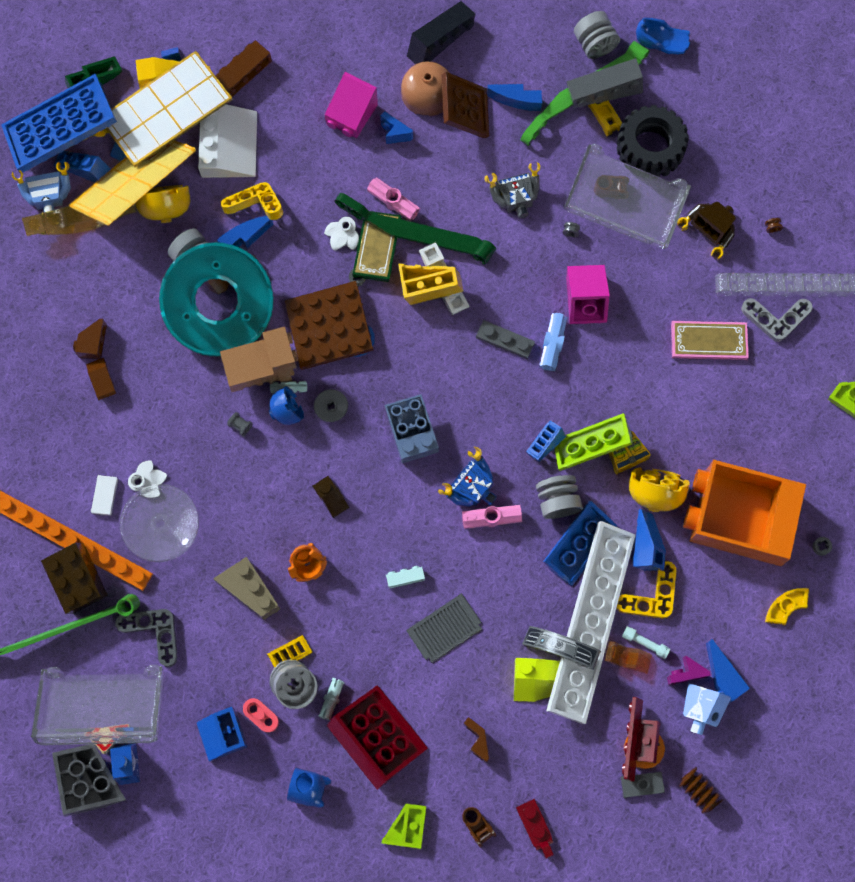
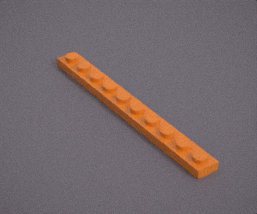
[0,491,153,591]

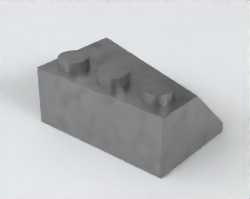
[52,743,126,817]

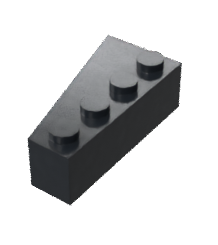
[407,1,476,64]

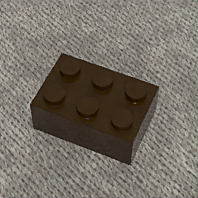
[41,542,108,614]

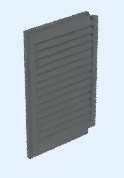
[406,593,482,663]

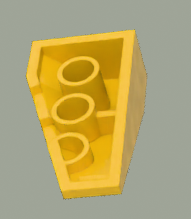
[135,57,211,89]

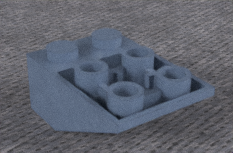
[385,394,439,463]

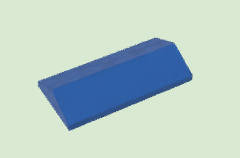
[543,501,617,586]

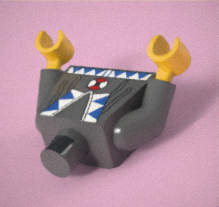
[484,162,540,219]

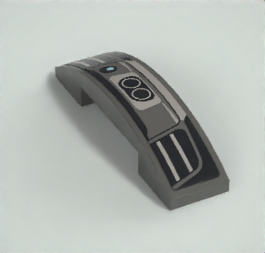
[522,626,601,670]

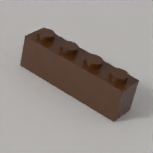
[215,40,272,104]

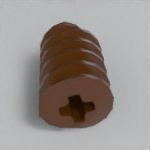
[679,767,724,814]

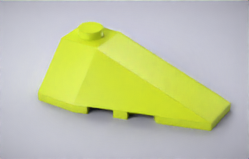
[514,658,560,702]

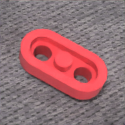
[243,698,279,733]

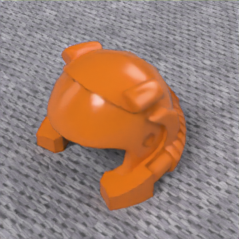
[288,543,327,582]

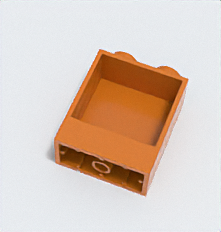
[683,459,806,566]

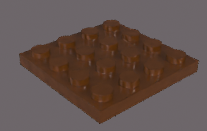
[284,281,374,370]

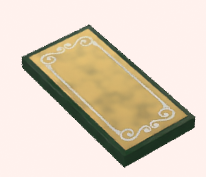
[352,211,401,282]

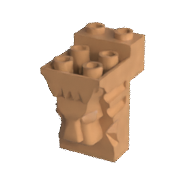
[220,327,298,392]

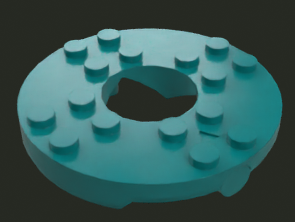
[159,242,274,357]

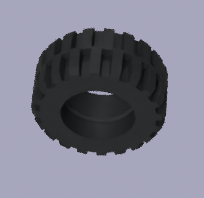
[617,105,689,179]

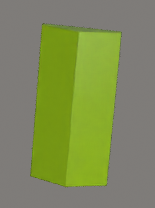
[554,413,632,471]

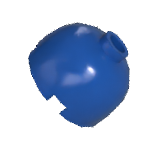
[269,386,305,425]

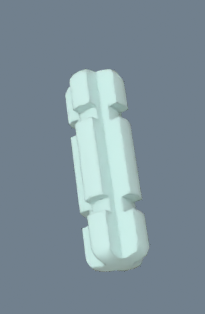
[270,381,307,393]

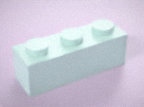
[386,566,425,589]

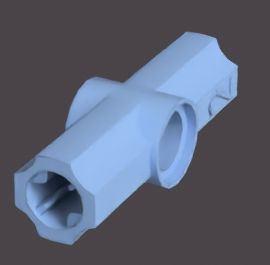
[540,313,568,371]

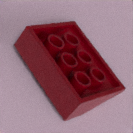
[326,685,428,790]

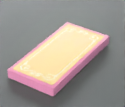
[671,321,748,360]

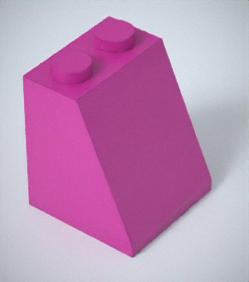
[325,72,378,138]
[566,265,610,324]

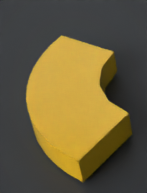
[765,588,809,625]

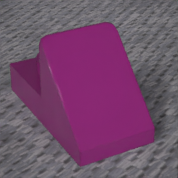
[667,656,711,685]

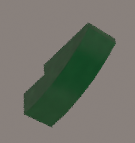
[65,56,122,88]

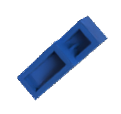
[487,84,542,111]
[217,216,274,249]

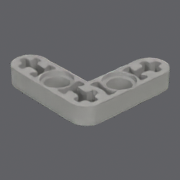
[741,298,812,342]

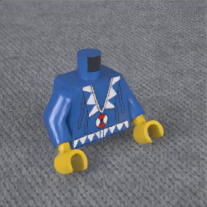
[438,446,497,507]

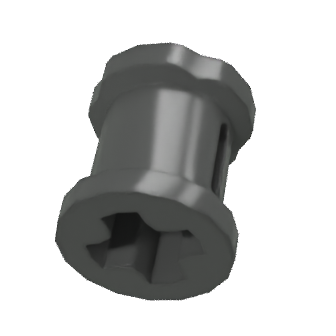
[227,412,253,437]

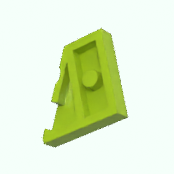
[381,804,426,849]

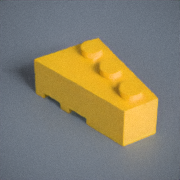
[398,264,463,305]

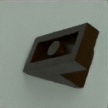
[312,476,349,518]

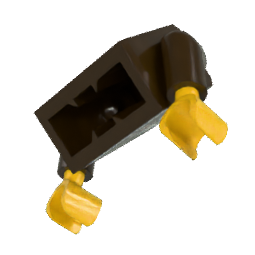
[677,202,736,260]

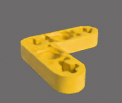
[221,182,284,220]
[616,561,676,619]

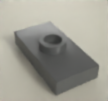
[620,772,665,798]

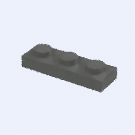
[476,320,535,359]

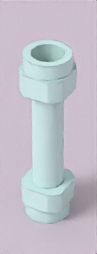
[622,626,670,659]

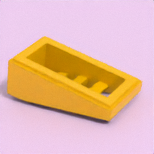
[267,635,313,667]

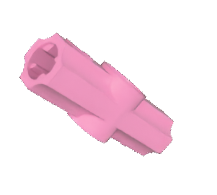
[367,177,420,221]
[462,505,522,529]

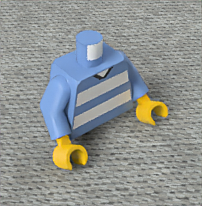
[11,162,71,217]

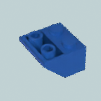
[197,707,248,762]

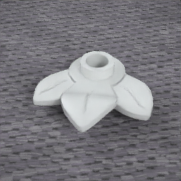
[324,217,359,251]
[128,461,167,498]

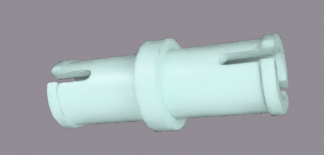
[319,678,344,721]

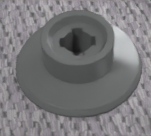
[314,389,348,422]

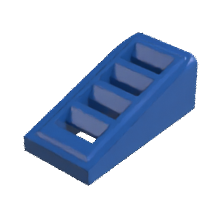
[526,420,566,462]

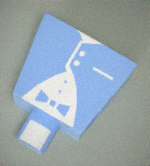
[683,683,731,735]

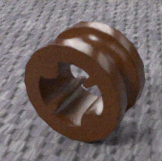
[765,218,783,233]

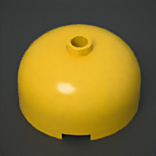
[135,185,190,223]
[629,468,690,512]

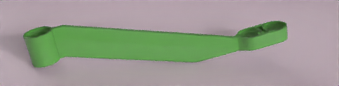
[520,41,650,146]
[0,594,140,655]

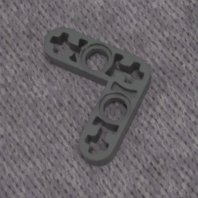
[115,609,178,667]

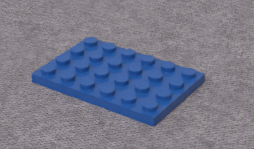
[1,74,117,174]

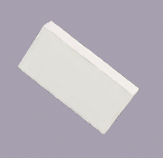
[91,475,118,516]

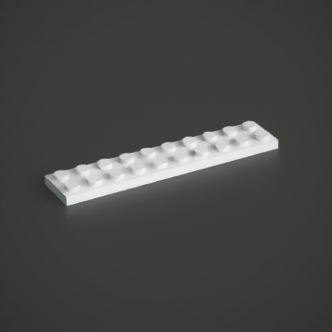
[547,521,635,724]

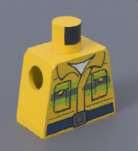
[609,431,651,475]

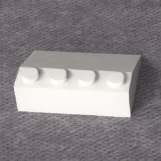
[198,104,257,178]

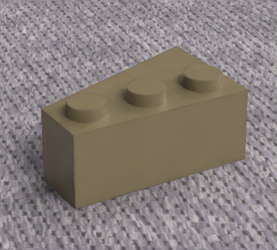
[213,557,280,620]

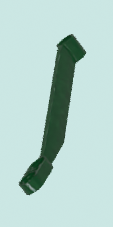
[334,193,496,265]

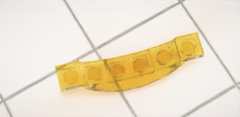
[22,203,137,236]

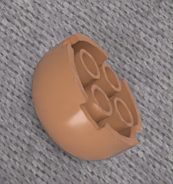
[401,61,450,116]

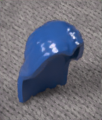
[636,18,690,55]

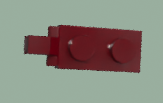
[516,799,554,858]

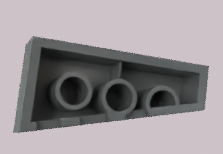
[566,58,643,108]

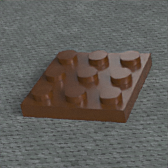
[442,72,490,139]

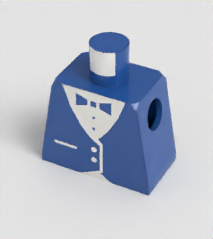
[110,743,140,785]

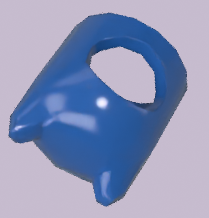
[287,768,332,808]

